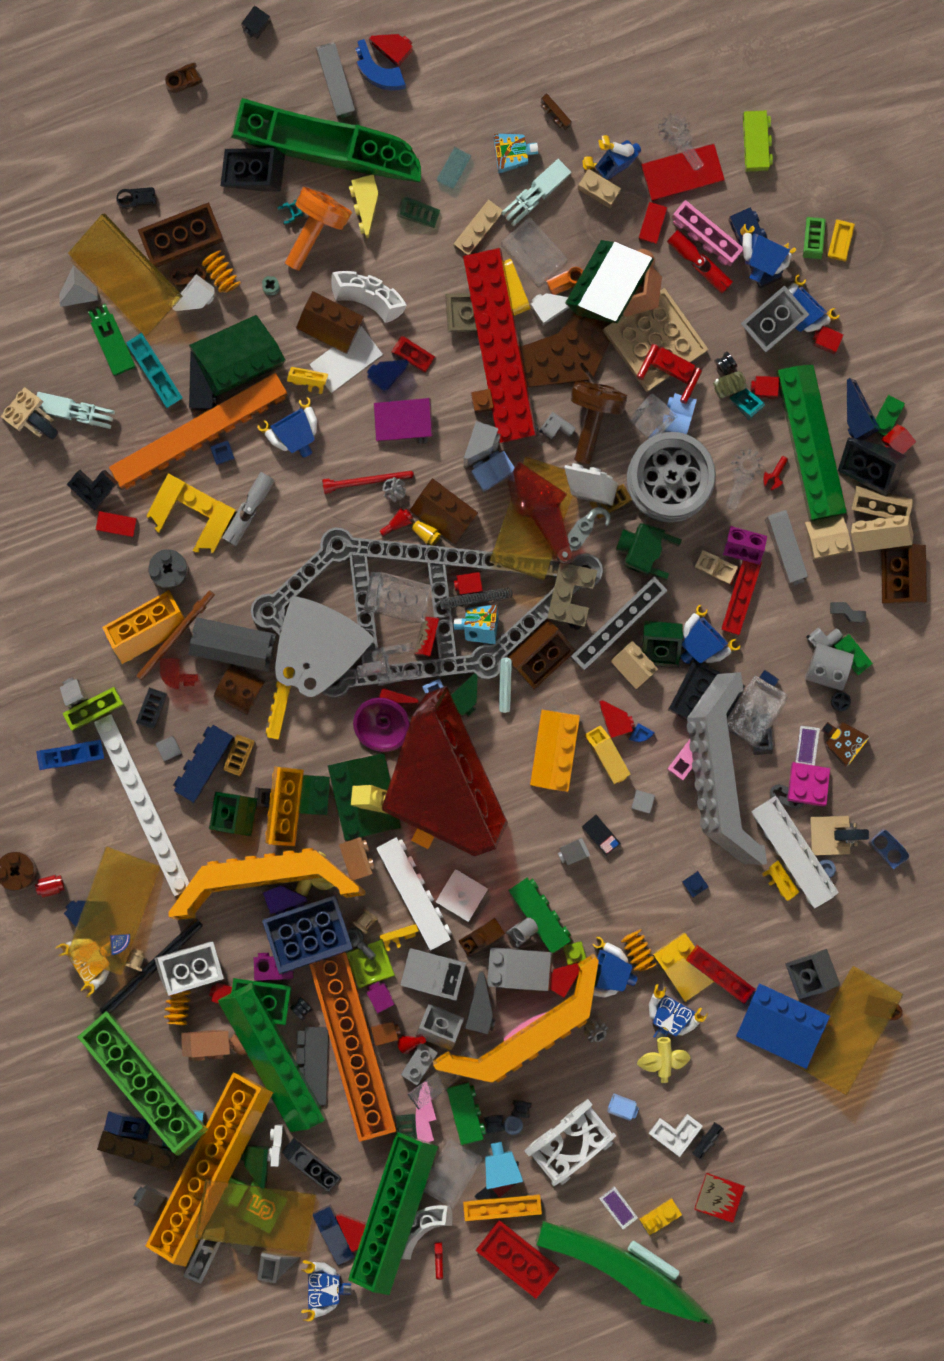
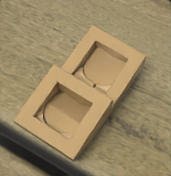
[695,550,739,585]

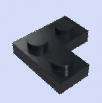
[67,470,119,511]

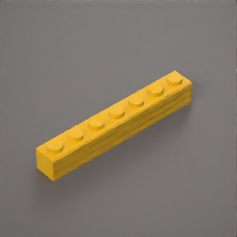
[265,667,295,740]

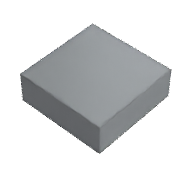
[631,790,655,814]

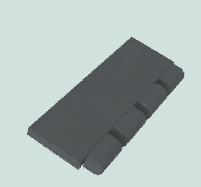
[296,1027,328,1105]

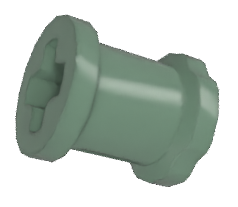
[262,276,280,296]

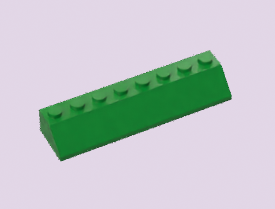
[776,365,847,521]
[218,983,325,1132]
[348,1132,438,1295]

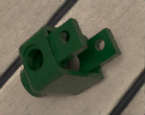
[616,523,682,580]

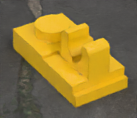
[287,367,328,394]
[762,860,799,901]
[380,924,419,951]
[639,1198,682,1235]

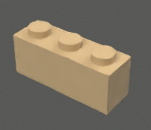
[852,486,913,518]
[851,515,914,553]

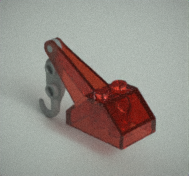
[507,462,610,564]

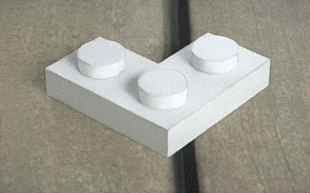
[649,1114,703,1157]
[267,1124,283,1167]

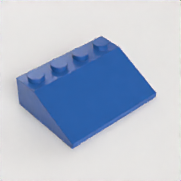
[736,983,830,1069]

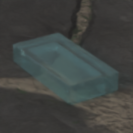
[436,147,471,190]

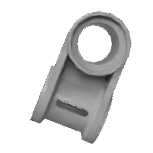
[506,917,538,948]

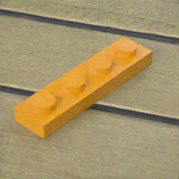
[463,1194,542,1221]

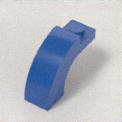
[355,39,406,91]
[36,740,104,770]

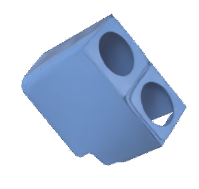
[868,829,909,870]

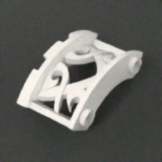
[524,1099,616,1186]

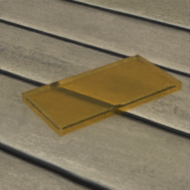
[68,213,183,336]
[490,456,573,580]
[66,846,160,975]
[796,966,904,1095]
[195,1180,316,1252]

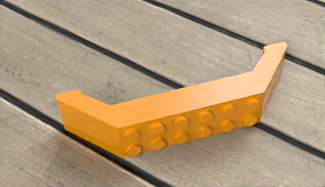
[168,848,366,920]
[433,954,599,1083]

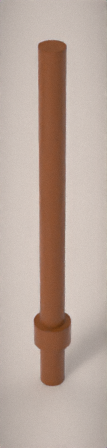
[137,590,215,680]

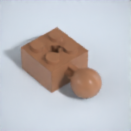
[623,249,662,317]
[181,1030,247,1061]

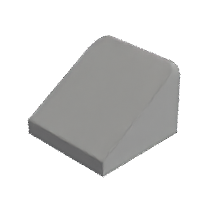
[156,736,182,761]

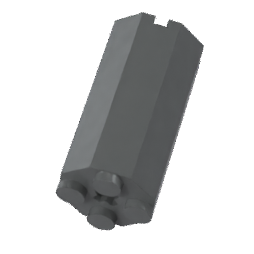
[188,617,276,672]

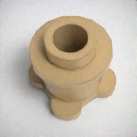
[122,948,146,972]

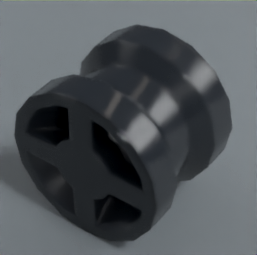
[714,351,738,376]
[831,692,851,711]
[290,997,314,1021]
[511,1100,532,1118]
[484,1115,505,1133]

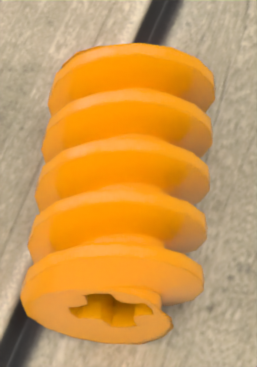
[202,250,241,293]
[621,929,657,972]
[164,990,191,1025]

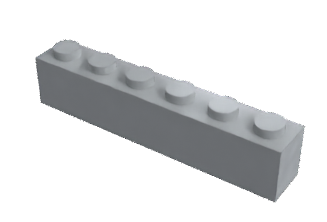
[570,577,668,671]

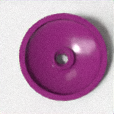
[353,698,410,752]

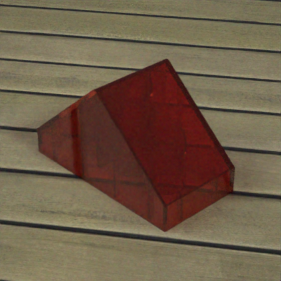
[382,686,508,857]

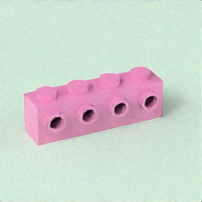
[672,200,743,267]

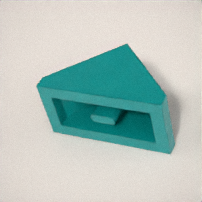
[730,388,765,421]

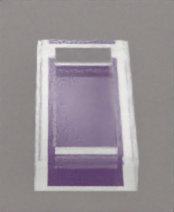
[795,726,820,766]
[599,1186,638,1229]

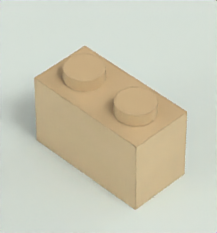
[578,169,621,208]
[611,641,658,689]

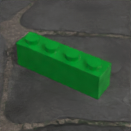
[508,877,572,954]

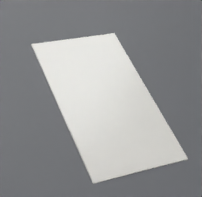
[310,326,383,393]

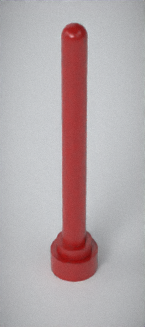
[322,471,414,494]

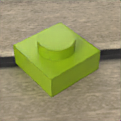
[563,941,586,965]

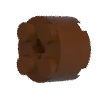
[0,852,36,891]

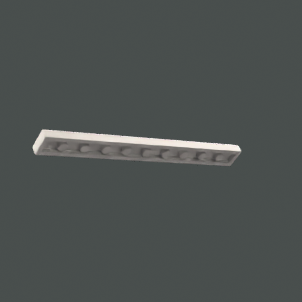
[94,714,190,897]

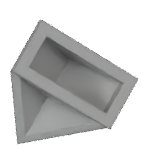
[59,265,98,307]
[257,1250,301,1283]

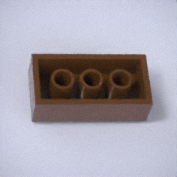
[138,202,224,269]

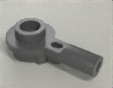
[348,927,376,960]

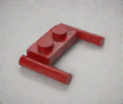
[636,344,702,404]

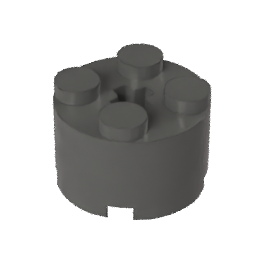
[148,549,188,589]

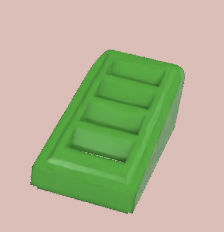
[803,217,826,259]

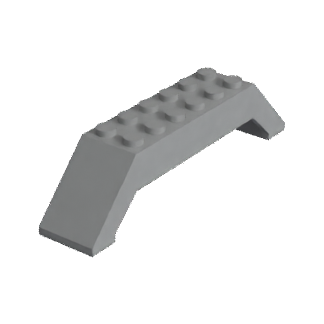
[687,672,767,865]

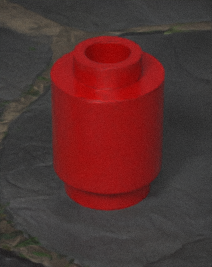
[35,875,65,898]

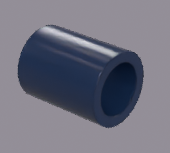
[757,670,779,690]

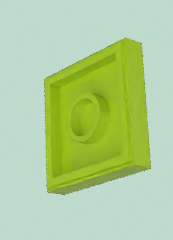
[347,940,395,989]

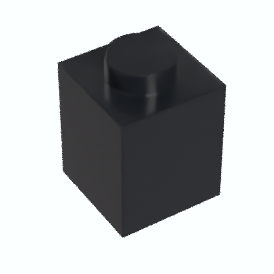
[241,5,271,39]

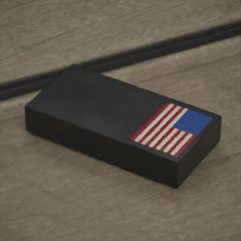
[581,814,621,856]

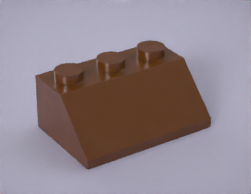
[296,291,364,354]
[409,478,478,545]
[881,544,927,604]
[506,619,576,689]

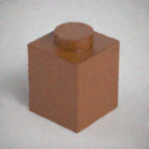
[471,389,493,414]
[371,1020,401,1046]

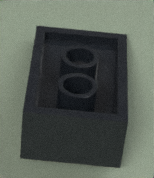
[220,148,285,192]
[837,437,907,496]

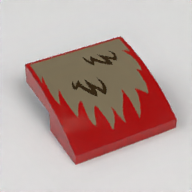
[414,617,439,657]
[694,1173,746,1223]

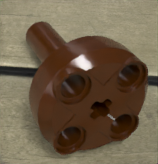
[571,380,628,464]

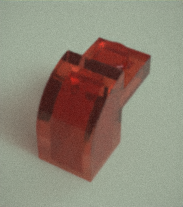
[160,658,200,690]

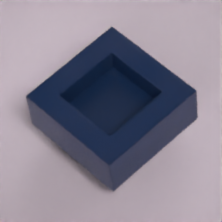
[210,441,235,465]
[682,871,708,898]

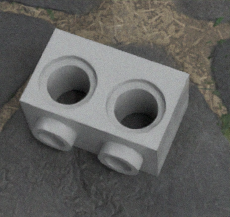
[401,1043,438,1085]

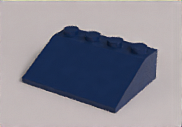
[262,895,353,975]

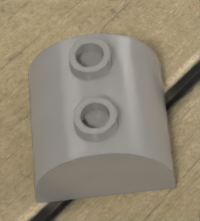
[805,643,854,691]
[416,1004,464,1051]

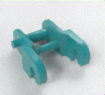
[277,199,305,225]

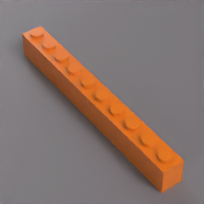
[109,373,288,489]

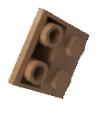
[339,837,376,880]

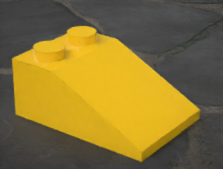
[652,933,714,1002]

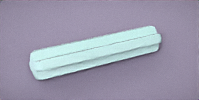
[499,657,512,713]
[628,1241,679,1280]

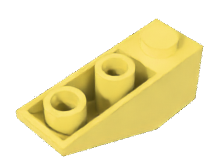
[349,175,379,238]
[351,785,405,816]

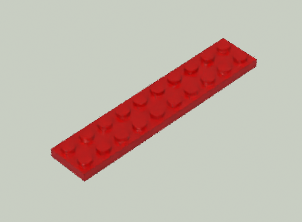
[463,248,537,443]

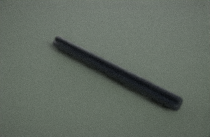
[100,919,203,1014]

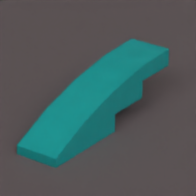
[126,333,183,408]

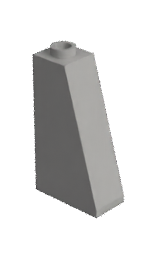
[315,42,355,118]
[765,510,808,586]

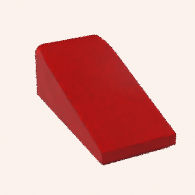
[391,336,435,373]
[379,688,419,703]

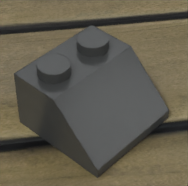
[785,949,840,999]

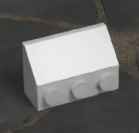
[154,942,224,996]

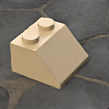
[805,515,852,560]

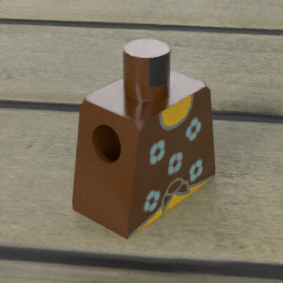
[821,722,870,766]

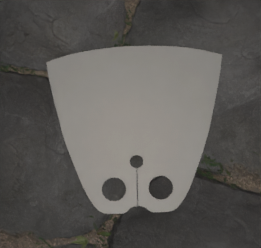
[275,596,374,697]

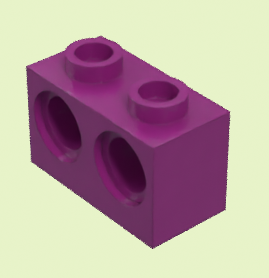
[723,526,767,565]
[253,952,294,981]
[367,981,395,1013]

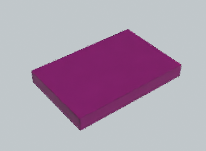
[374,398,433,442]

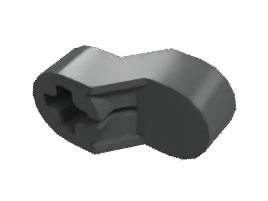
[830,602,866,623]

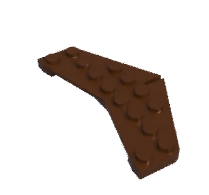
[520,313,623,388]

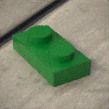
[875,395,905,436]
[834,634,873,676]

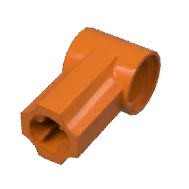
[546,267,583,295]

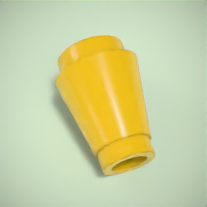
[412,520,441,546]

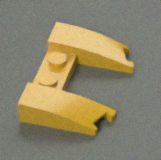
[146,473,237,553]

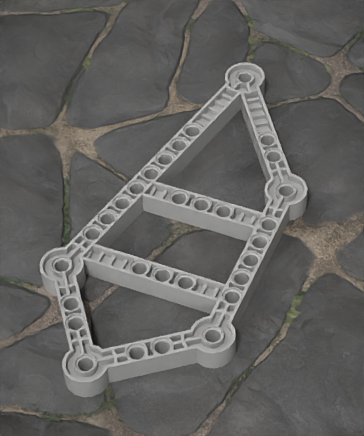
[251,527,603,698]

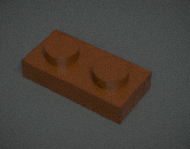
[540,93,572,131]

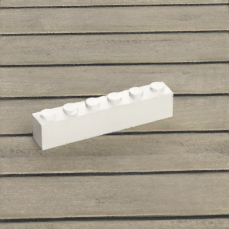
[751,796,839,909]
[376,837,452,950]

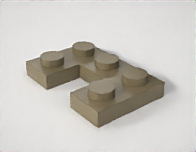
[547,562,598,627]

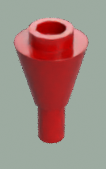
[380,508,413,537]
[398,1035,426,1054]

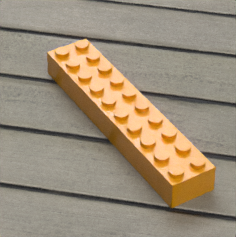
[145,1072,273,1267]

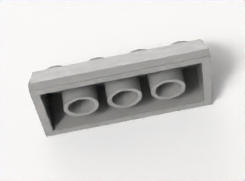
[464,421,501,468]

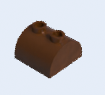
[213,664,265,715]

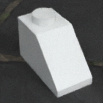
[173,274,215,311]
[530,293,569,325]

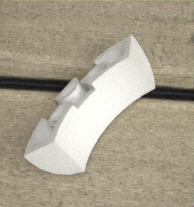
[331,271,407,323]
[401,1205,453,1260]

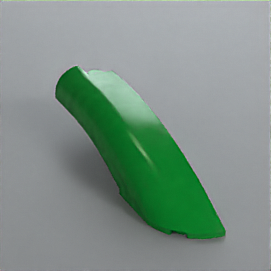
[231,98,421,183]
[535,1221,713,1324]

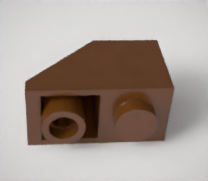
[459,918,505,957]

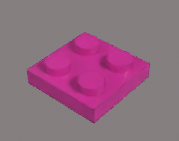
[787,762,830,807]

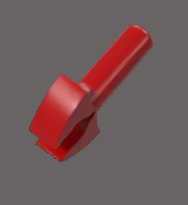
[763,456,788,491]
[434,1242,443,1280]

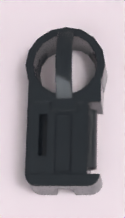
[116,187,156,209]

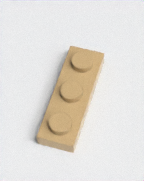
[453,200,503,255]

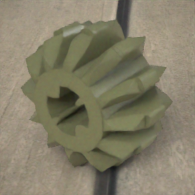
[713,371,747,398]

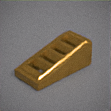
[589,484,632,520]
[223,734,255,777]

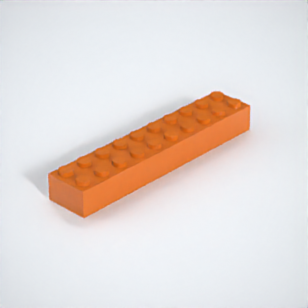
[309,952,397,1142]

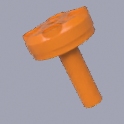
[285,186,352,271]

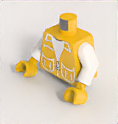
[55,939,111,997]

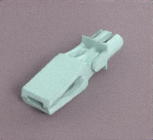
[501,159,572,226]
[34,392,115,429]

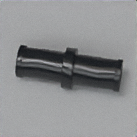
[692,1122,724,1160]

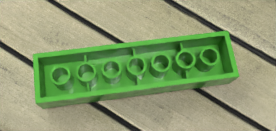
[77,1011,208,1155]

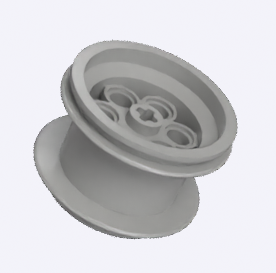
[627,432,716,522]

